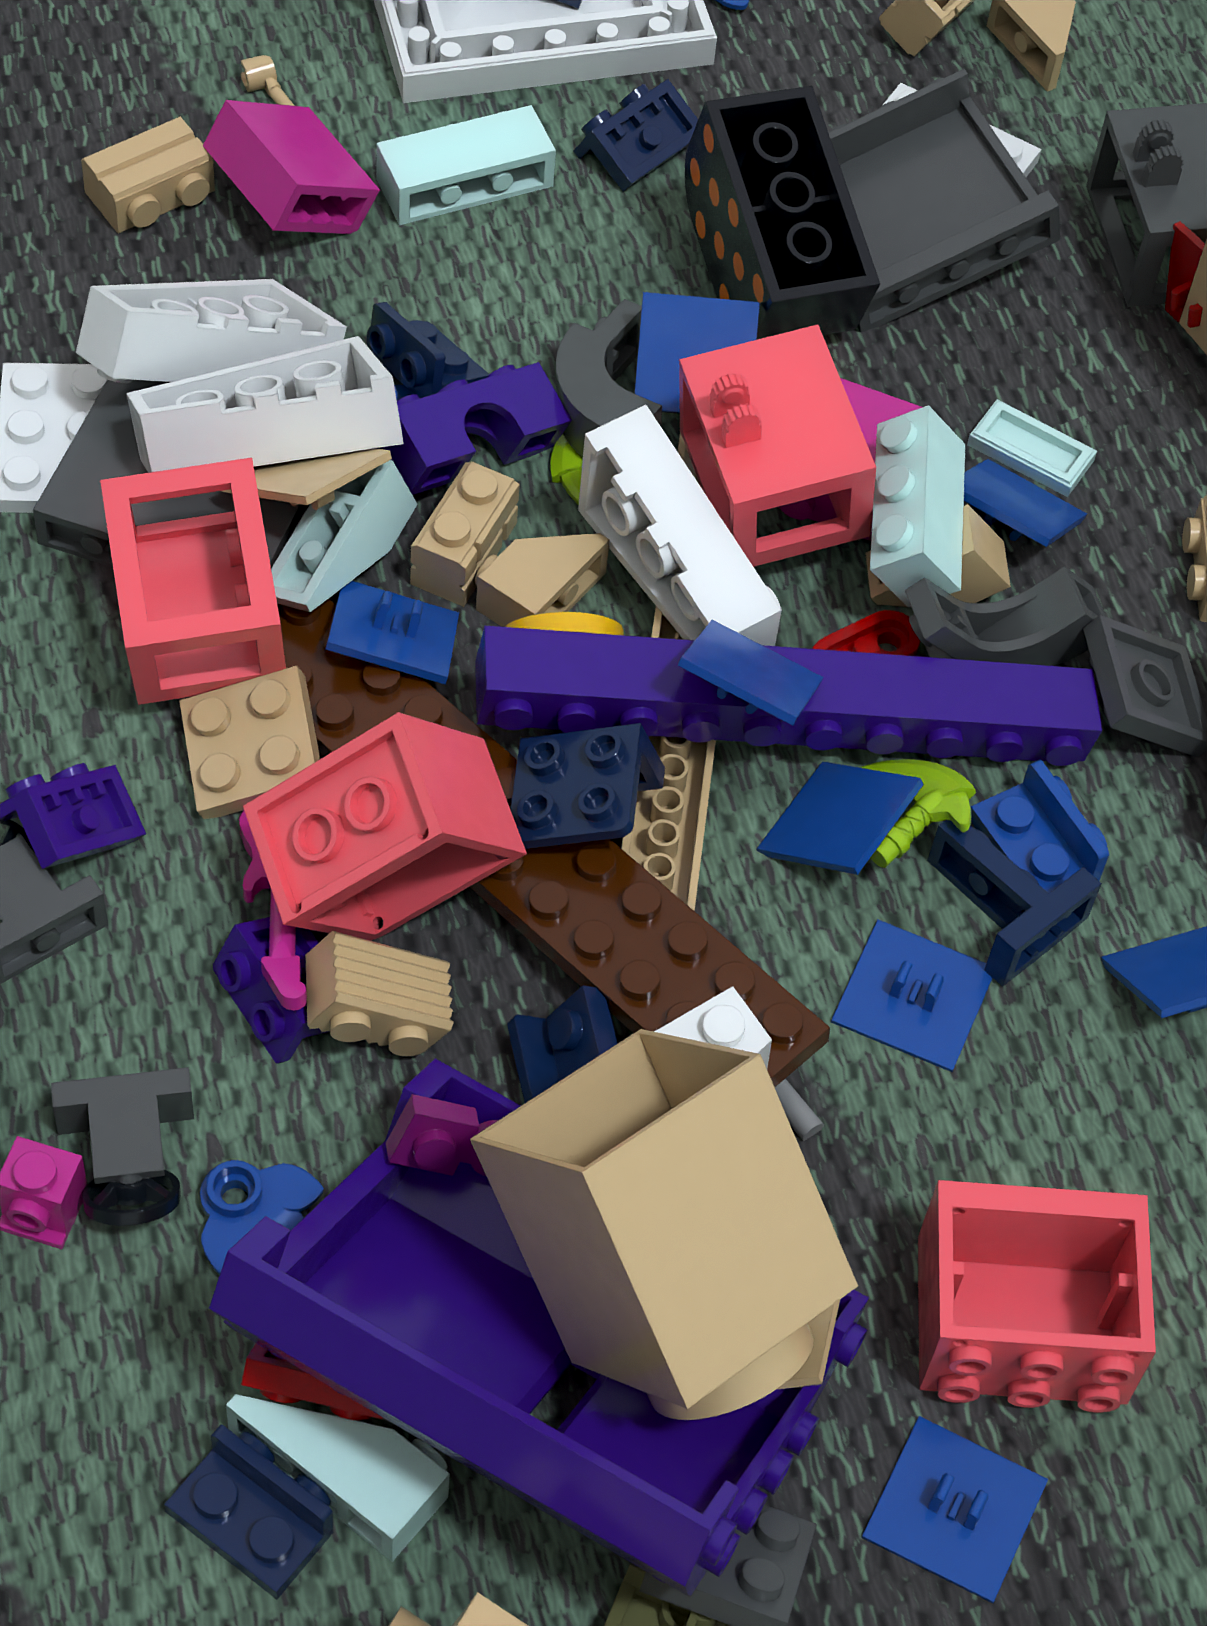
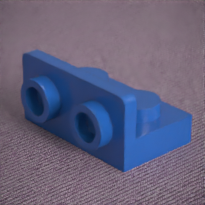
[971,760,1109,893]

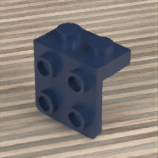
[510,723,665,849]

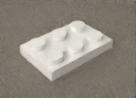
[0,363,107,513]

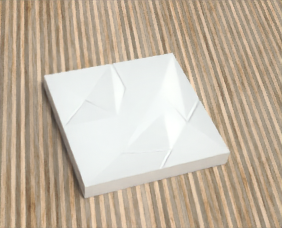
[374,0,717,103]

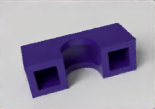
[380,362,572,495]

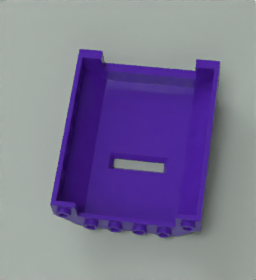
[209,1058,869,1597]

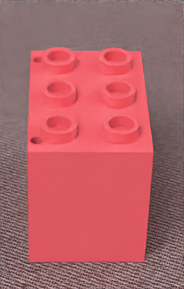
[243,712,527,940]
[918,1180,1156,1413]

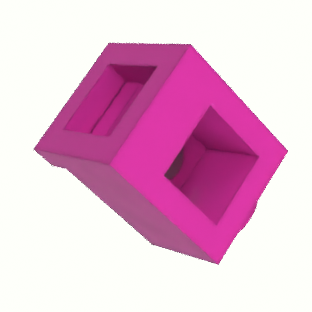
[0,1136,87,1249]

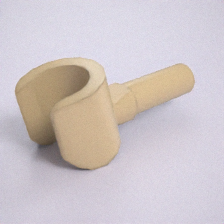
[241,55,295,106]

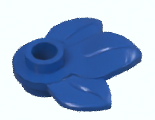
[200,1160,324,1275]

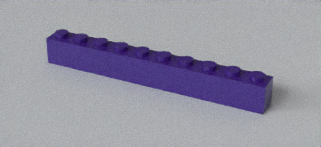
[475,626,1102,766]

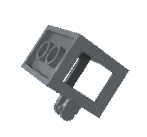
[1086,103,1207,307]

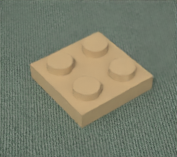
[179,666,320,819]

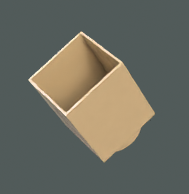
[470,1029,858,1420]

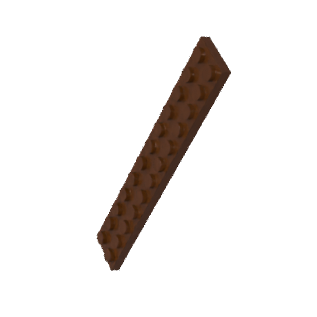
[277,599,830,1087]

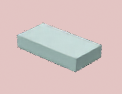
[967,399,1097,497]

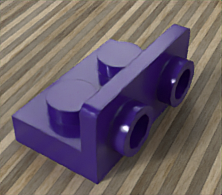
[0,763,146,869]
[213,917,329,1064]

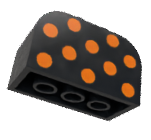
[685,85,880,340]

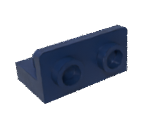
[573,79,698,192]
[367,302,489,398]
[507,985,617,1103]
[164,1424,334,1600]

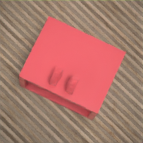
[679,324,876,567]
[100,457,286,705]

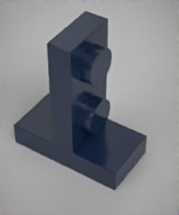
[927,820,1102,987]

